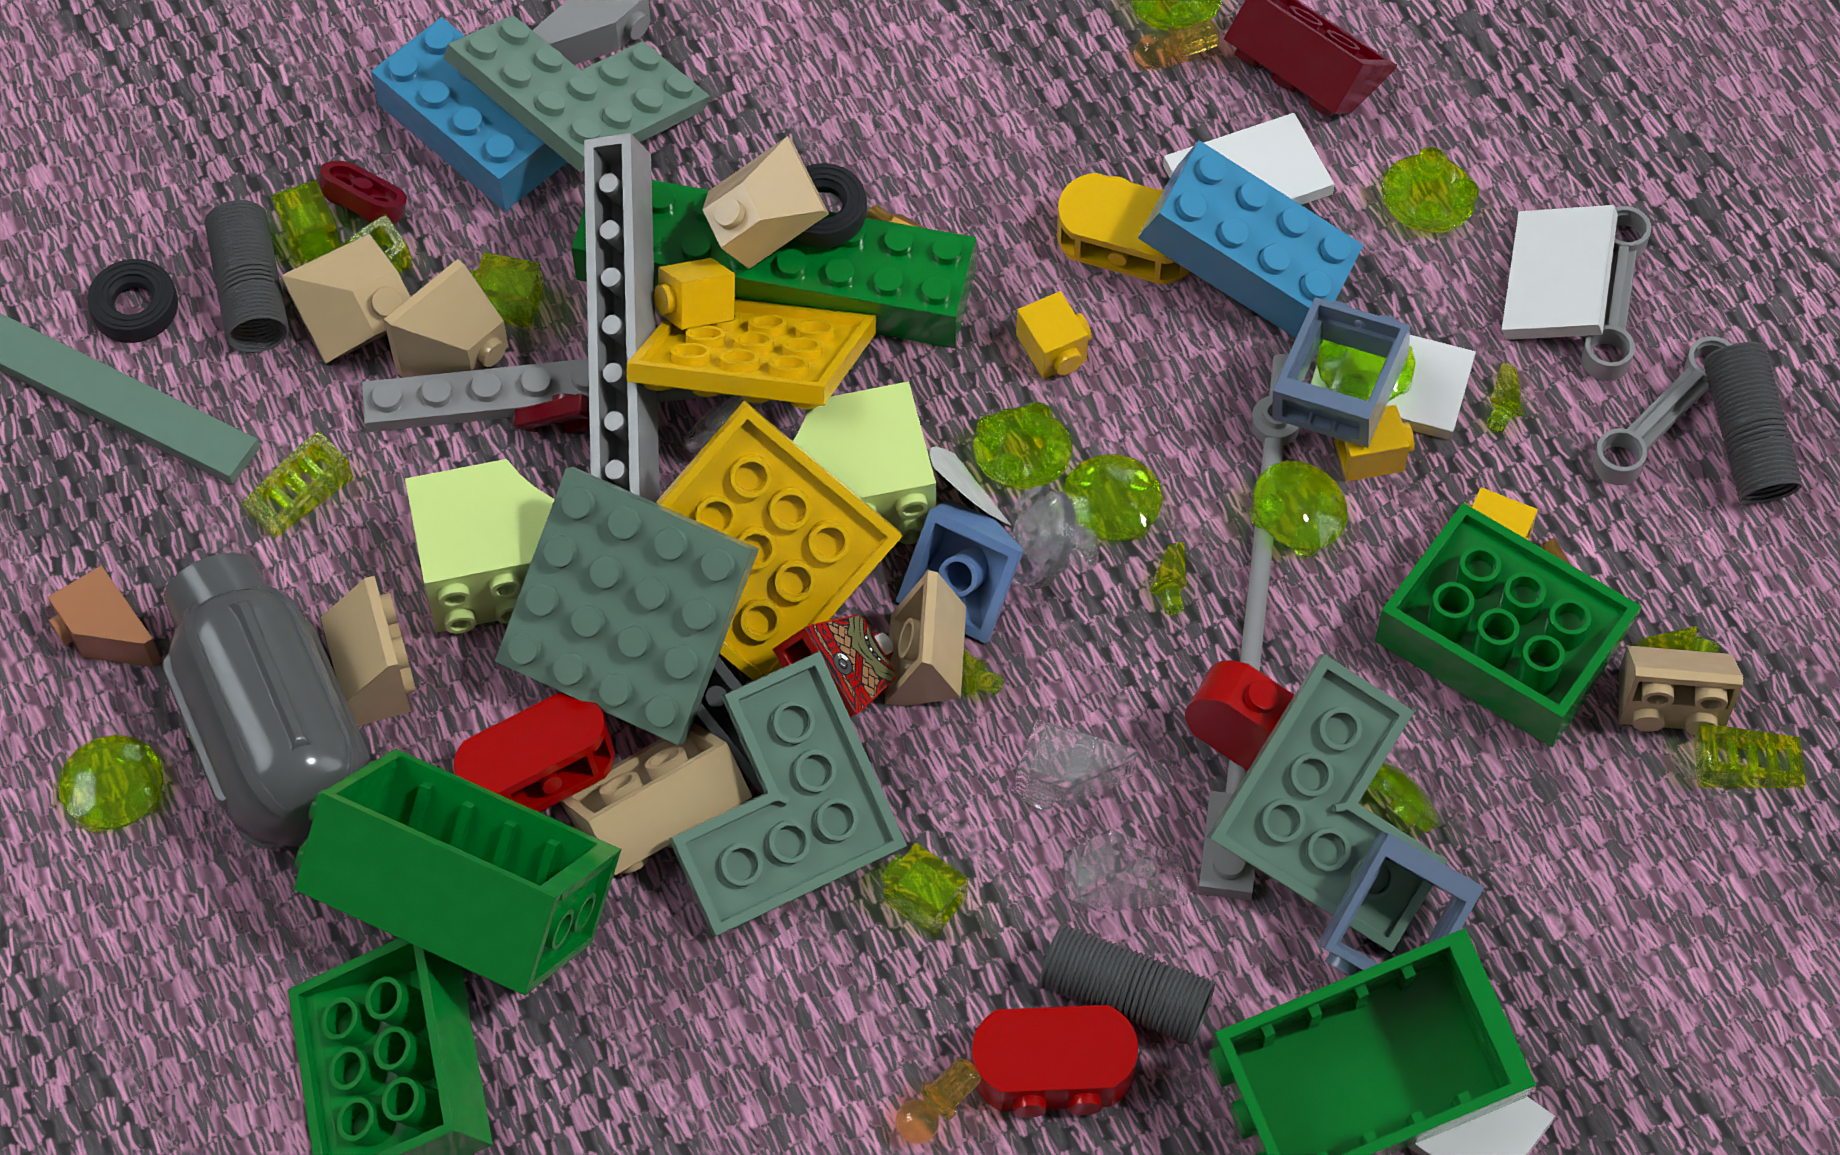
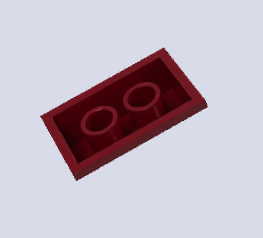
[1224,0,1397,117]

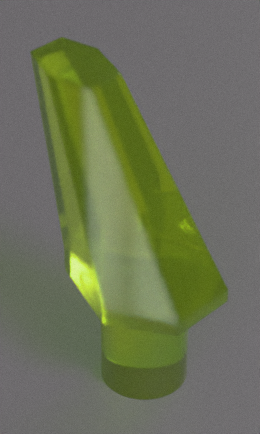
[1486,363,1524,432]
[1149,542,1187,615]
[1638,626,1720,653]
[962,648,1003,695]

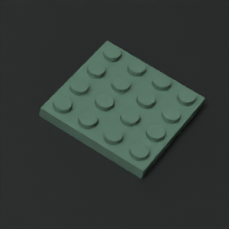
[495,467,759,745]

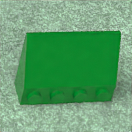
[1374,503,1642,748]
[288,938,493,1155]

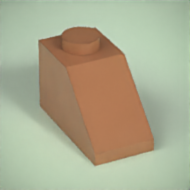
[47,565,162,667]

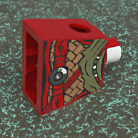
[772,614,896,718]

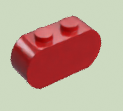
[1185,660,1294,771]
[454,692,615,812]
[972,1005,1138,1118]

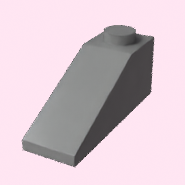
[532,0,651,65]

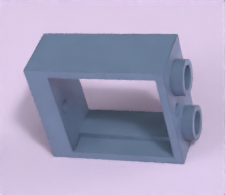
[1273,297,1410,448]
[1317,831,1484,976]

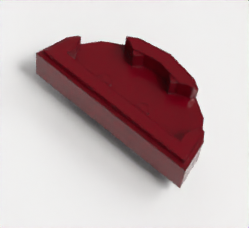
[514,393,590,433]

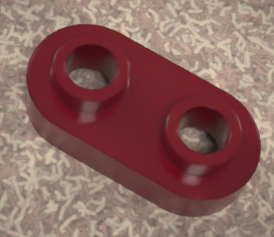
[317,161,407,226]

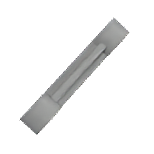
[1581,206,1651,381]
[1593,336,1732,485]

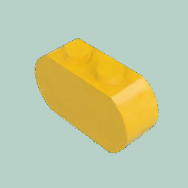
[1057,173,1190,285]

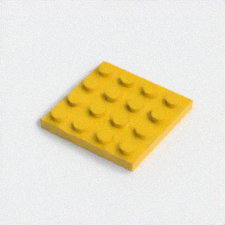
[627,299,876,409]
[655,401,902,681]

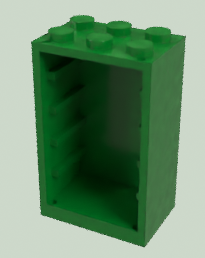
[294,749,622,996]
[1208,928,1536,1155]

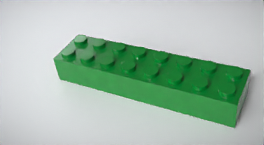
[571,180,976,348]

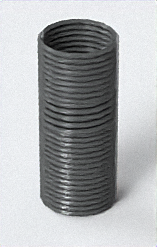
[204,200,290,353]
[1702,342,1803,504]
[1039,923,1215,1046]

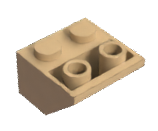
[321,576,416,726]
[1619,645,1743,736]

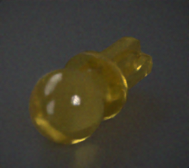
[1134,20,1219,70]
[895,1058,982,1144]

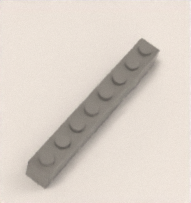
[584,133,660,503]

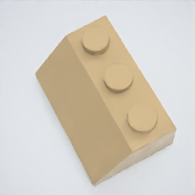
[560,722,752,875]

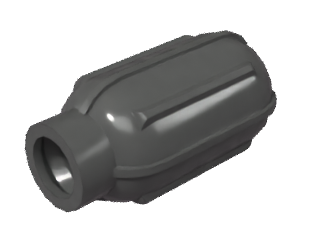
[162,552,370,850]

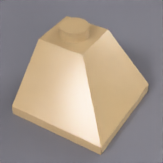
[703,136,829,269]
[281,234,410,364]
[384,259,508,377]

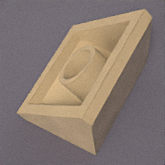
[885,570,966,706]

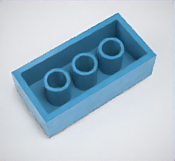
[371,17,567,211]
[1138,140,1363,338]

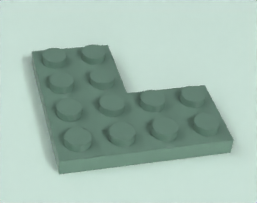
[443,15,710,172]
[669,652,907,936]
[1207,654,1448,953]

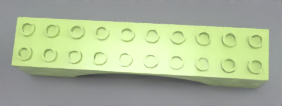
[405,381,936,634]

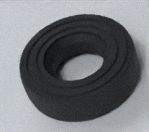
[794,163,867,248]
[88,259,178,343]

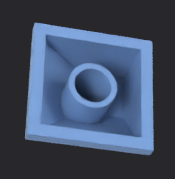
[896,499,1024,644]

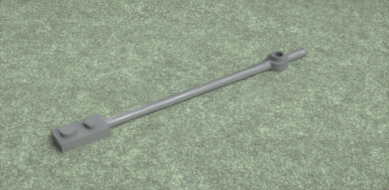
[1198,354,1301,900]

